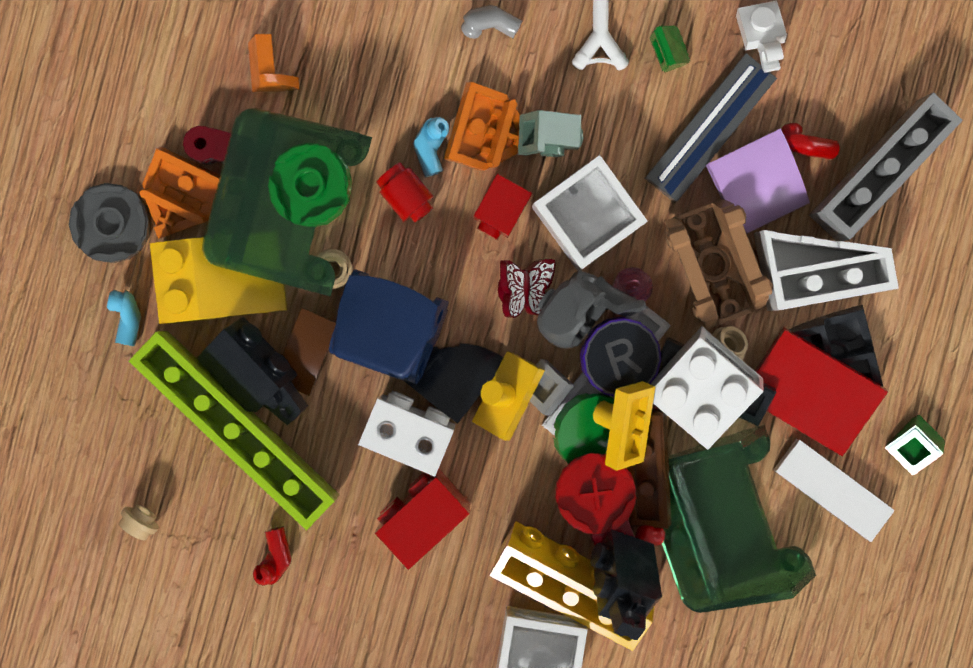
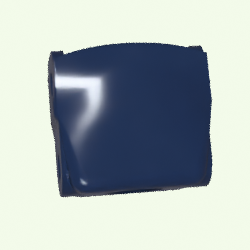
[329,269,449,384]

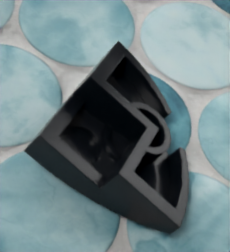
[789,305,883,386]
[404,343,503,424]

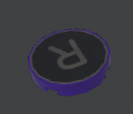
[580,317,661,397]

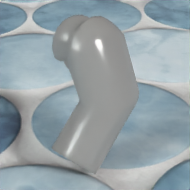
[461,5,523,39]

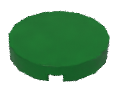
[268,142,353,228]
[553,392,614,464]

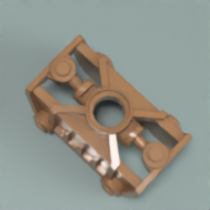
[664,199,773,330]

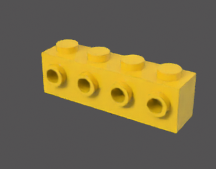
[490,521,655,651]

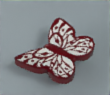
[498,259,556,318]

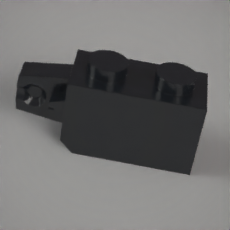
[196,316,308,425]
[590,529,662,640]

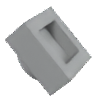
[530,359,575,416]

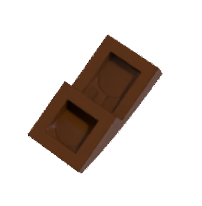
[282,308,336,396]

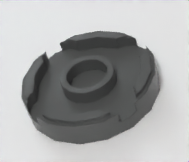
[69,183,152,263]

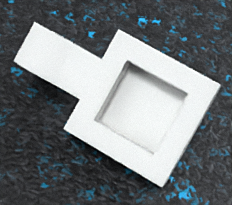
[736,0,787,73]

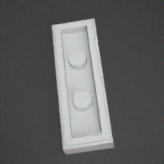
[773,439,895,542]

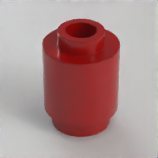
[376,162,434,223]

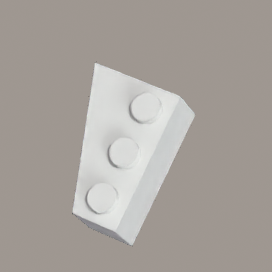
[754,230,899,311]

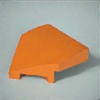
[444,82,520,171]
[139,147,233,239]

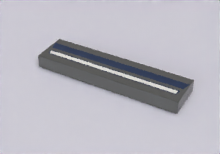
[644,53,777,203]

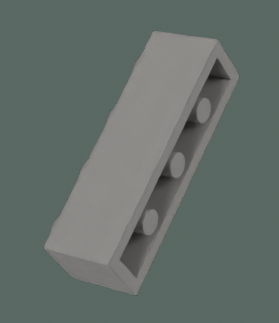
[809,92,963,241]

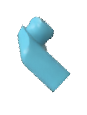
[413,117,450,178]
[107,290,141,346]

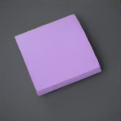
[706,128,810,234]

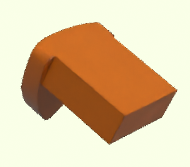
[248,34,300,92]

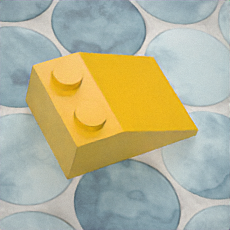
[149,232,288,324]

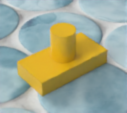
[472,351,545,441]
[593,381,655,471]

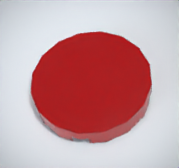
[555,453,636,534]

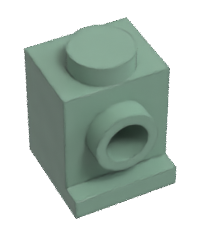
[518,110,583,157]

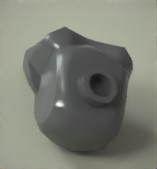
[537,270,646,348]

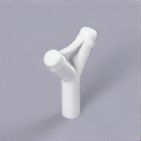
[572,0,629,70]

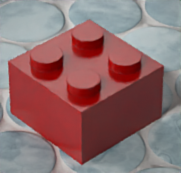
[375,469,470,570]

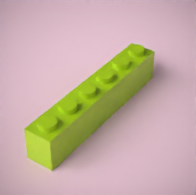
[129,331,340,531]

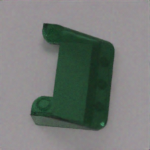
[202,108,372,296]
[662,425,816,613]

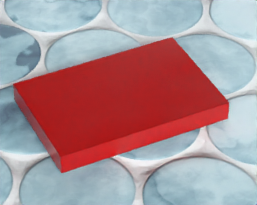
[754,327,888,457]

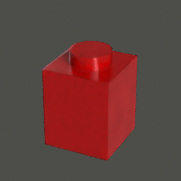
[473,174,532,240]

